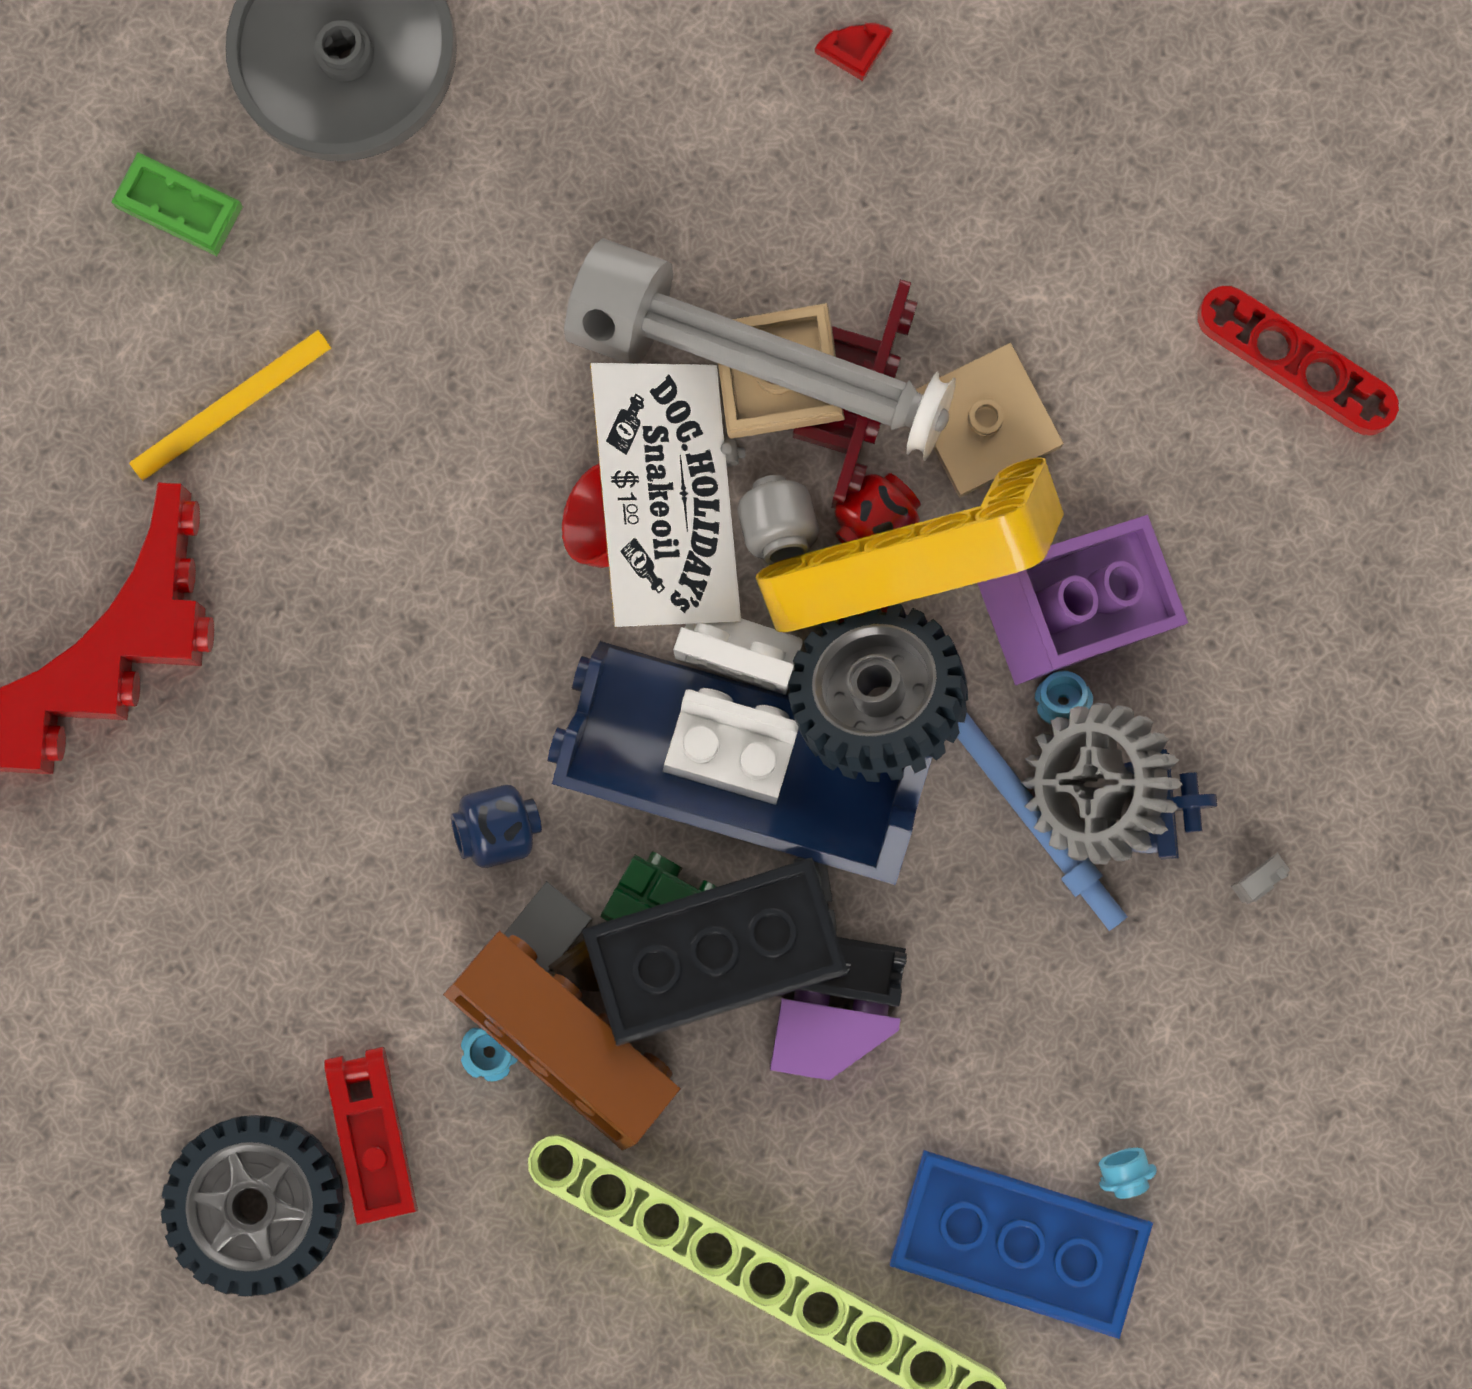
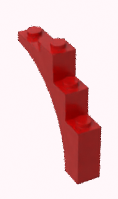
[0,482,214,774]

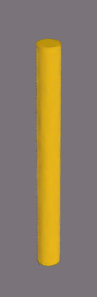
[129,330,332,481]

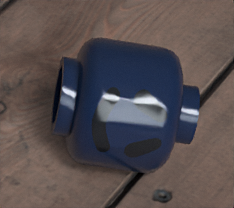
[450,785,542,868]

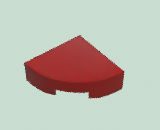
[815,22,893,81]

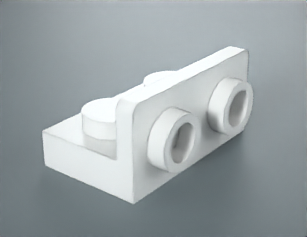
[674,618,803,695]
[663,688,798,805]

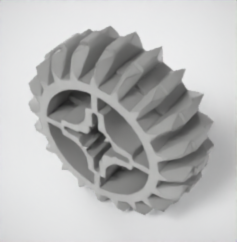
[1021,703,1182,864]

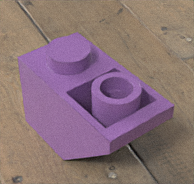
[770,990,901,1080]

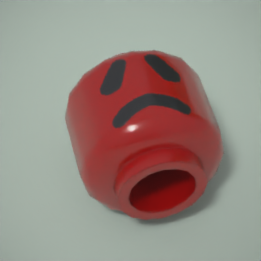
[834,473,921,544]

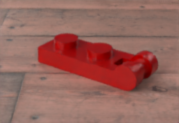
[324,1047,418,1225]

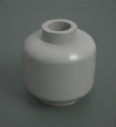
[737,475,819,565]

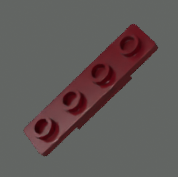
[793,279,918,509]

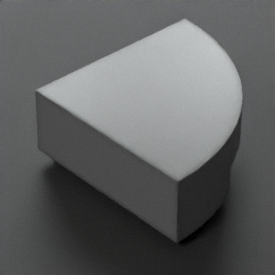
[1231,852,1290,904]

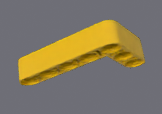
[756,457,1064,632]

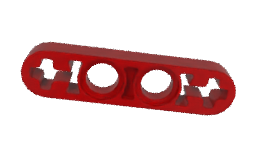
[1197,286,1399,435]

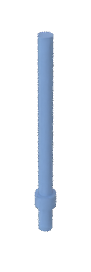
[957,713,1128,931]

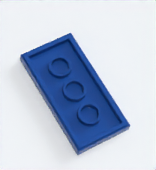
[889,1150,1153,1339]

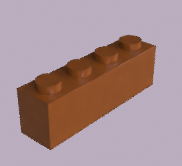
[443,930,681,1151]

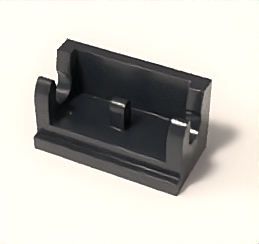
[799,937,907,1007]

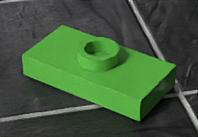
[111,152,243,256]

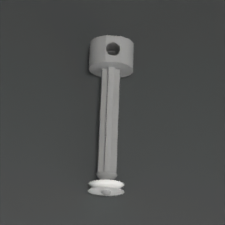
[564,238,956,461]

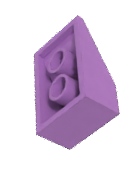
[978,515,1188,685]

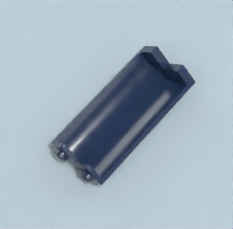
[547,641,933,885]

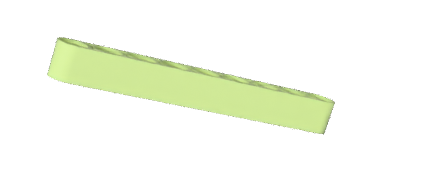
[528,1134,1007,1389]

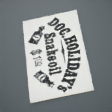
[590,363,741,627]

